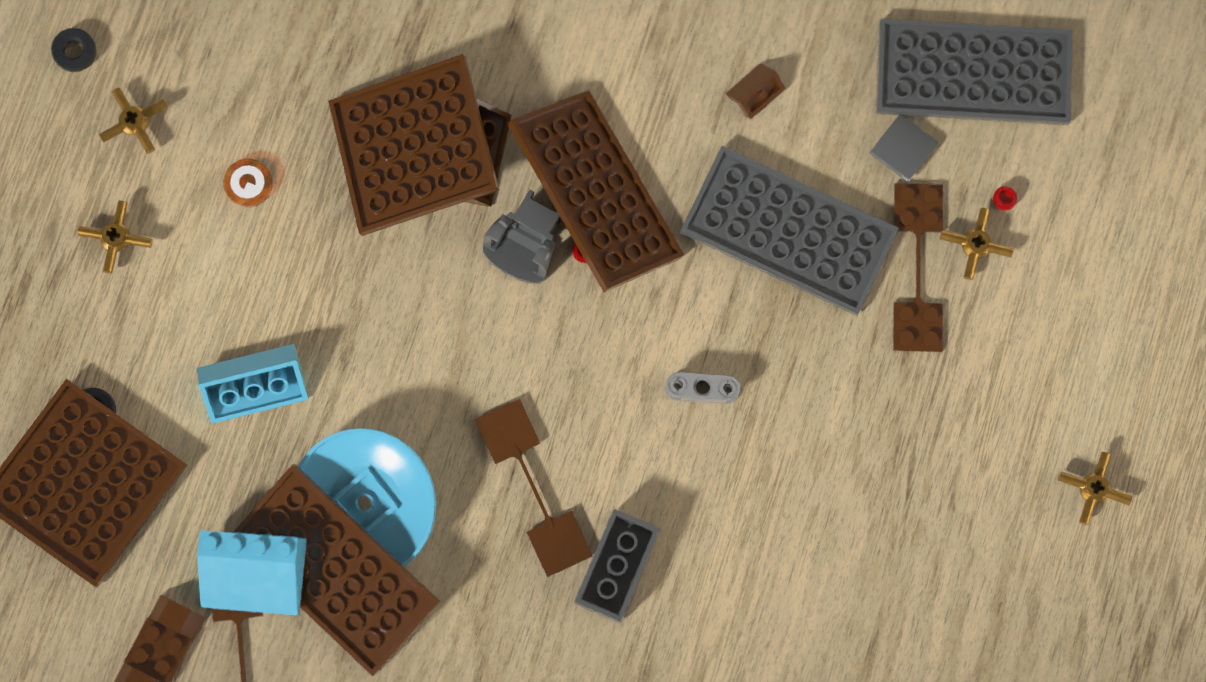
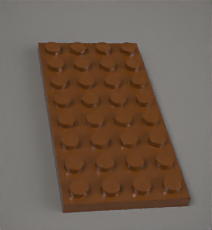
[508,90,684,293]
[233,464,441,677]

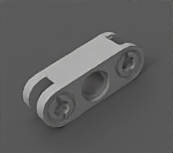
[665,372,740,404]

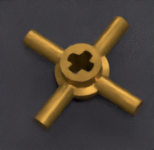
[99,88,168,154]
[78,200,153,274]
[940,208,1014,280]
[1058,452,1133,525]

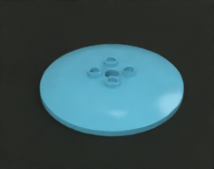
[298,428,436,567]

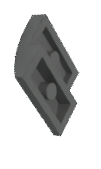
[869,114,939,182]

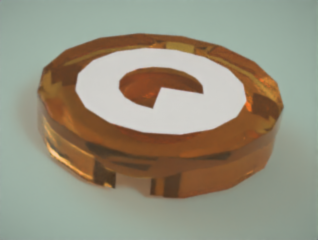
[223,158,273,208]

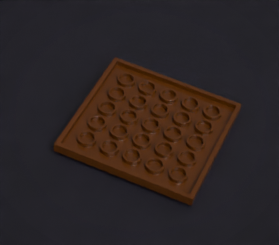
[328,54,499,236]
[0,379,187,588]

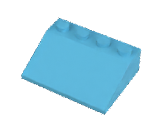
[197,530,307,615]

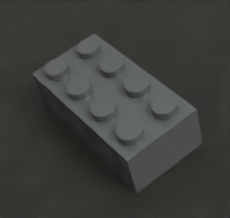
[574,509,660,624]

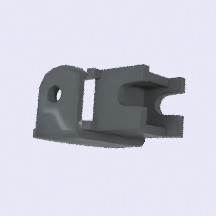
[483,190,562,284]

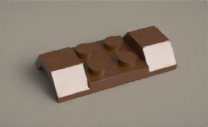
[114,595,206,682]

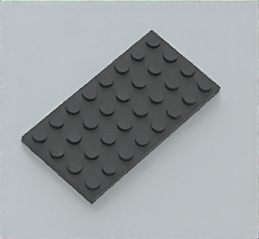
[876,19,1073,125]
[680,146,899,316]

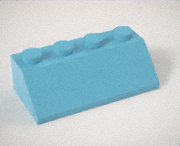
[197,344,308,424]

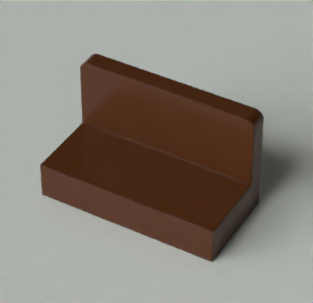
[726,63,786,120]

